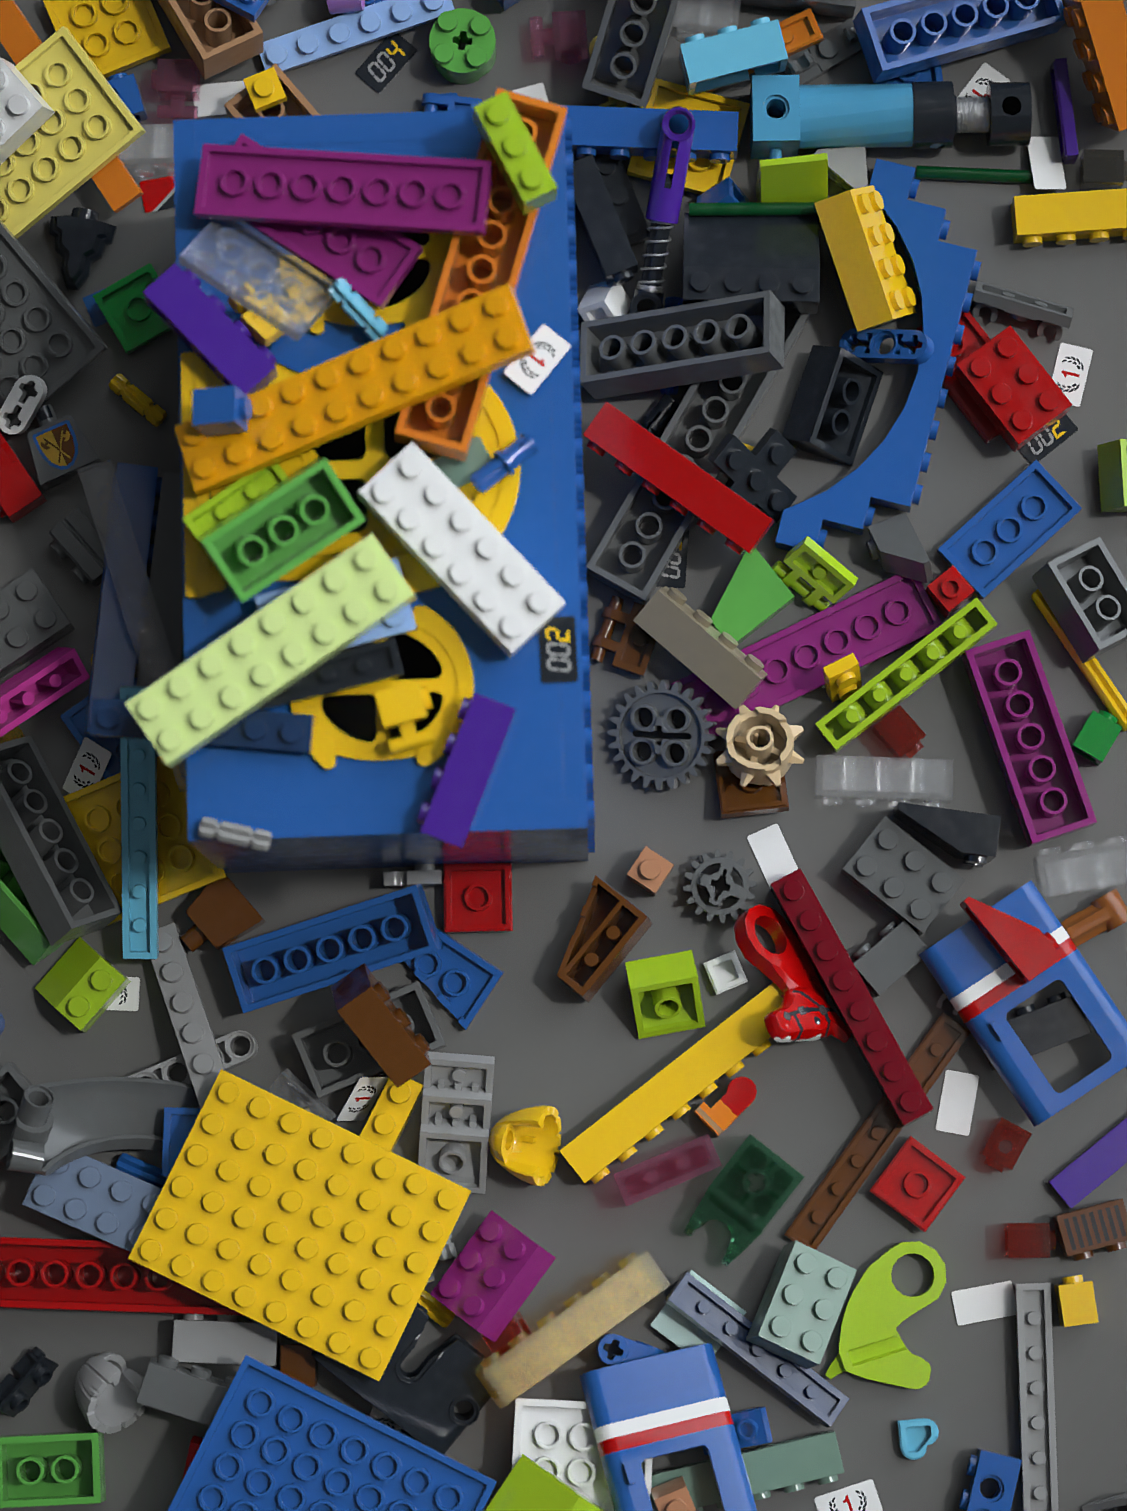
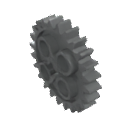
[607,680,718,790]

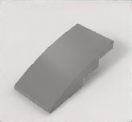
[418,1052,495,1194]

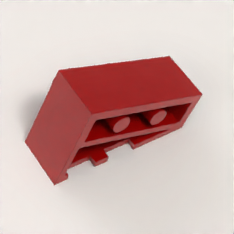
[0,432,47,523]

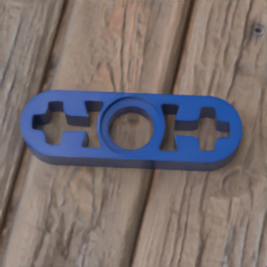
[839,328,934,364]

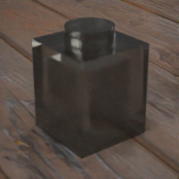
[1080,149,1127,191]

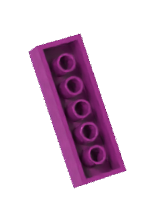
[961,629,1097,848]

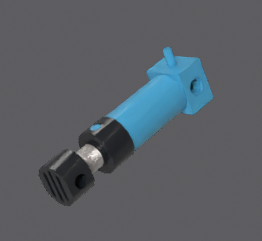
[749,75,1032,159]

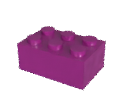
[430,1210,556,1342]

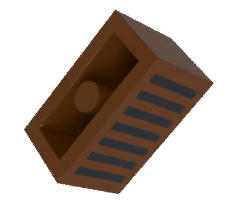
[1052,1198,1127,1261]

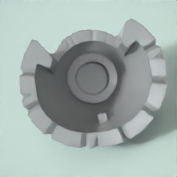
[74,1351,146,1434]

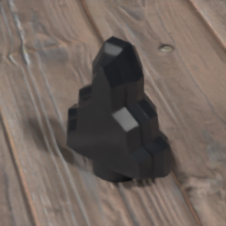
[50,208,117,290]

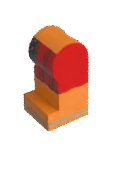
[694,1076,757,1137]

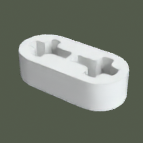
[0,375,47,434]

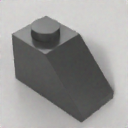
[866,512,934,583]

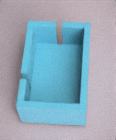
[679,17,788,96]

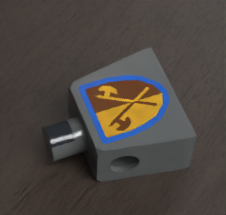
[27,404,103,491]

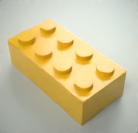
[814,185,916,332]

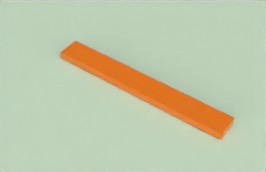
[0,0,144,213]

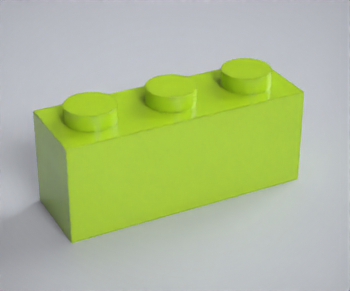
[473,91,558,216]

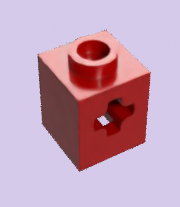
[925,565,975,618]

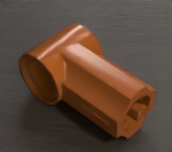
[1061,889,1127,947]

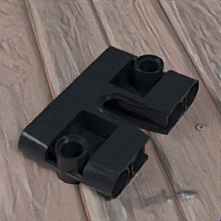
[311,1303,508,1454]

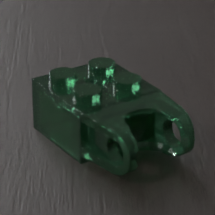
[684,1134,807,1267]

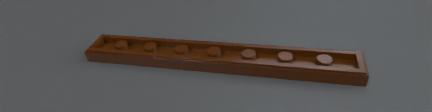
[784,1012,971,1250]

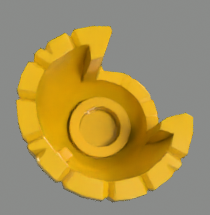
[489,1105,562,1186]

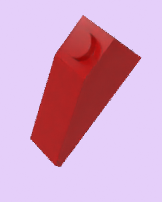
[959,897,1061,985]

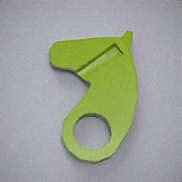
[825,1241,946,1389]

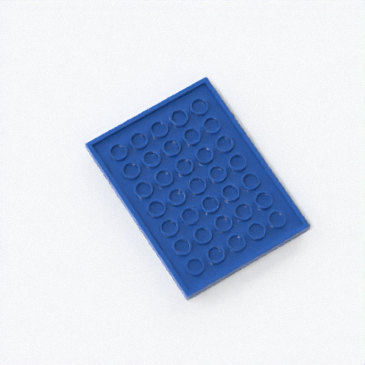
[167,1355,497,1511]

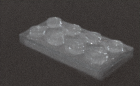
[179,219,334,342]

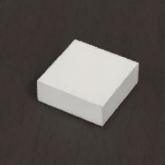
[703,950,748,995]

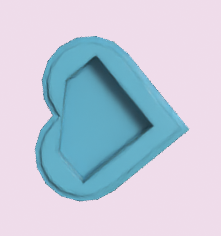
[897,1418,939,1460]

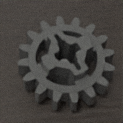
[683,849,757,924]

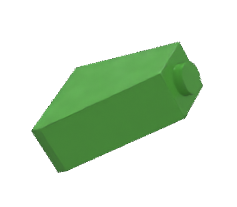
[711,548,795,645]

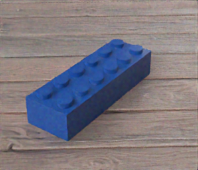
[853,0,1066,83]
[222,884,443,1014]

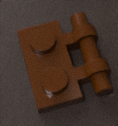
[590,595,656,678]

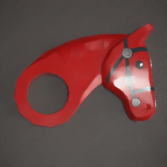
[734,904,851,1043]

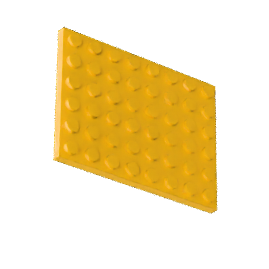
[128,1069,471,1381]

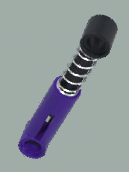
[630,106,695,314]

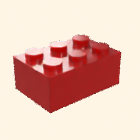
[953,325,1072,453]

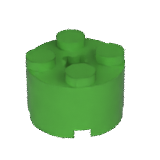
[429,8,497,85]

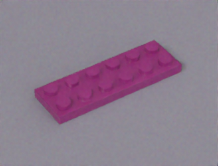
[234,134,423,310]

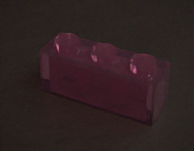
[613,1134,722,1207]

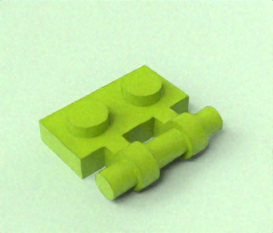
[772,535,858,611]

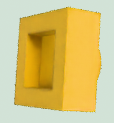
[243,67,287,113]

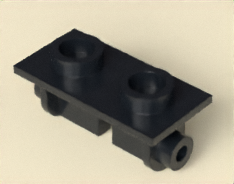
[0,1346,59,1418]

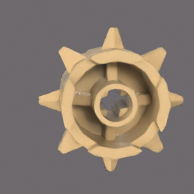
[716,705,805,787]

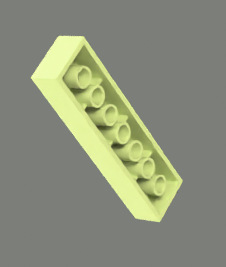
[125,533,417,767]

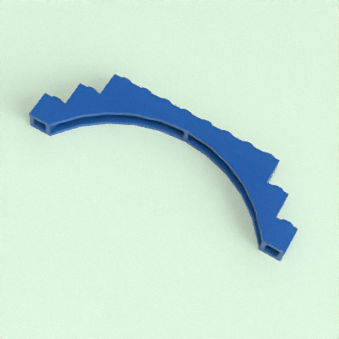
[775,159,982,551]

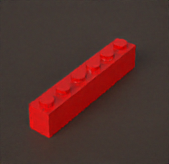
[583,401,774,555]

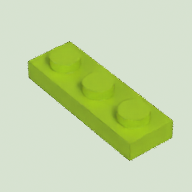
[182,463,288,544]

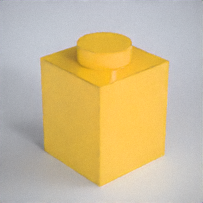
[1054,1275,1099,1327]

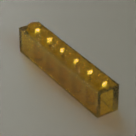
[476,1251,671,1409]

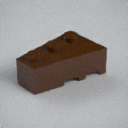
[557,875,653,1003]
[331,963,431,1088]

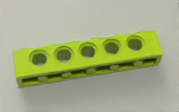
[815,597,998,753]

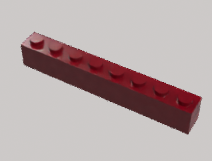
[770,868,934,1128]

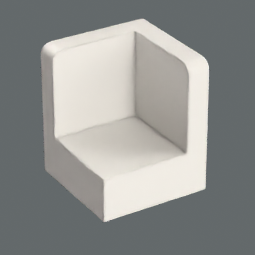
[578,281,631,321]

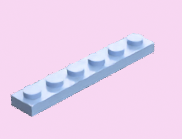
[260,0,455,72]

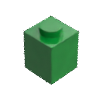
[1071,710,1123,766]

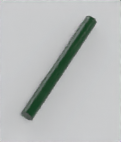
[916,165,1034,184]
[689,202,818,216]

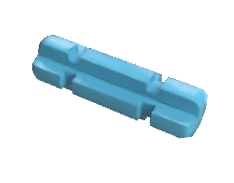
[327,278,388,341]

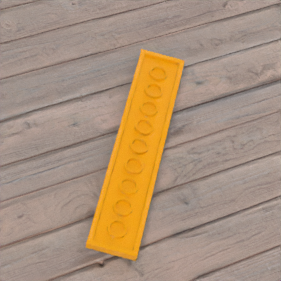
[174,283,536,496]

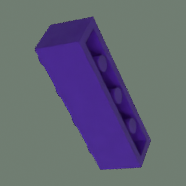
[143,263,277,396]
[417,692,516,848]

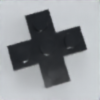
[708,428,797,523]

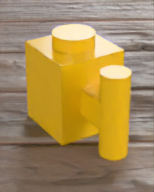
[374,680,435,754]

